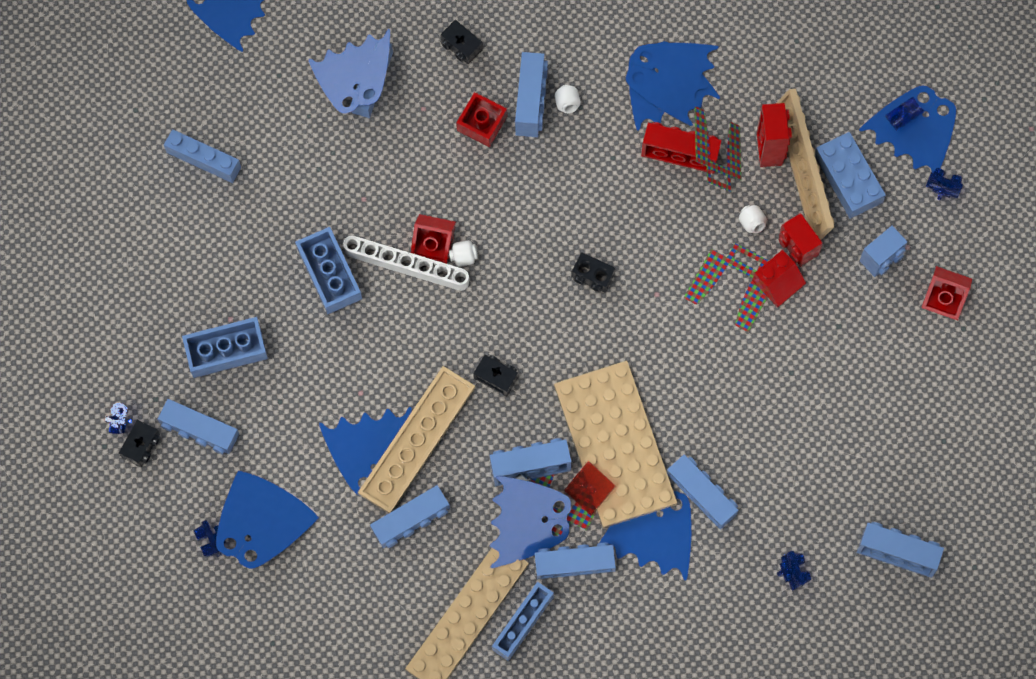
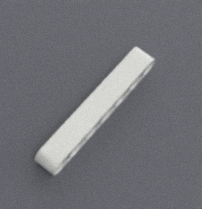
[343,236,469,291]

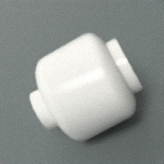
[555,85,581,113]
[739,205,767,233]
[449,240,478,267]

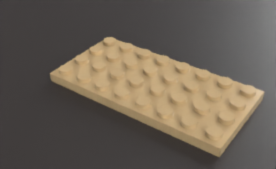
[554,361,677,528]

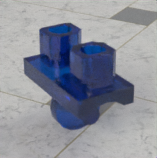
[885,97,924,131]
[926,168,963,200]
[105,402,132,434]
[193,520,226,558]
[776,551,811,591]

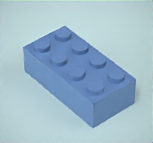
[515,52,548,137]
[815,132,886,219]
[295,227,362,315]
[182,317,268,378]
[490,438,571,487]
[857,522,944,578]

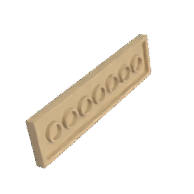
[777,89,834,240]
[358,366,475,513]
[405,548,529,679]

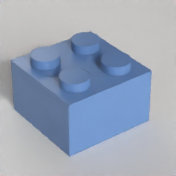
[860,226,907,277]

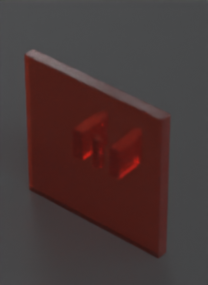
[564,461,616,516]

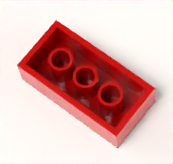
[756,103,792,167]
[641,122,722,174]

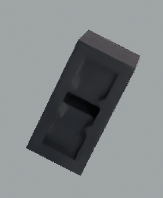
[571,252,616,293]

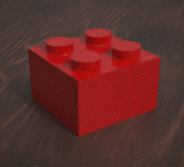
[456,92,508,148]
[778,213,823,267]

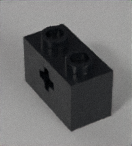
[440,19,483,64]
[473,355,518,397]
[119,419,161,468]

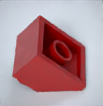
[410,214,456,264]
[752,249,806,308]
[921,266,972,321]

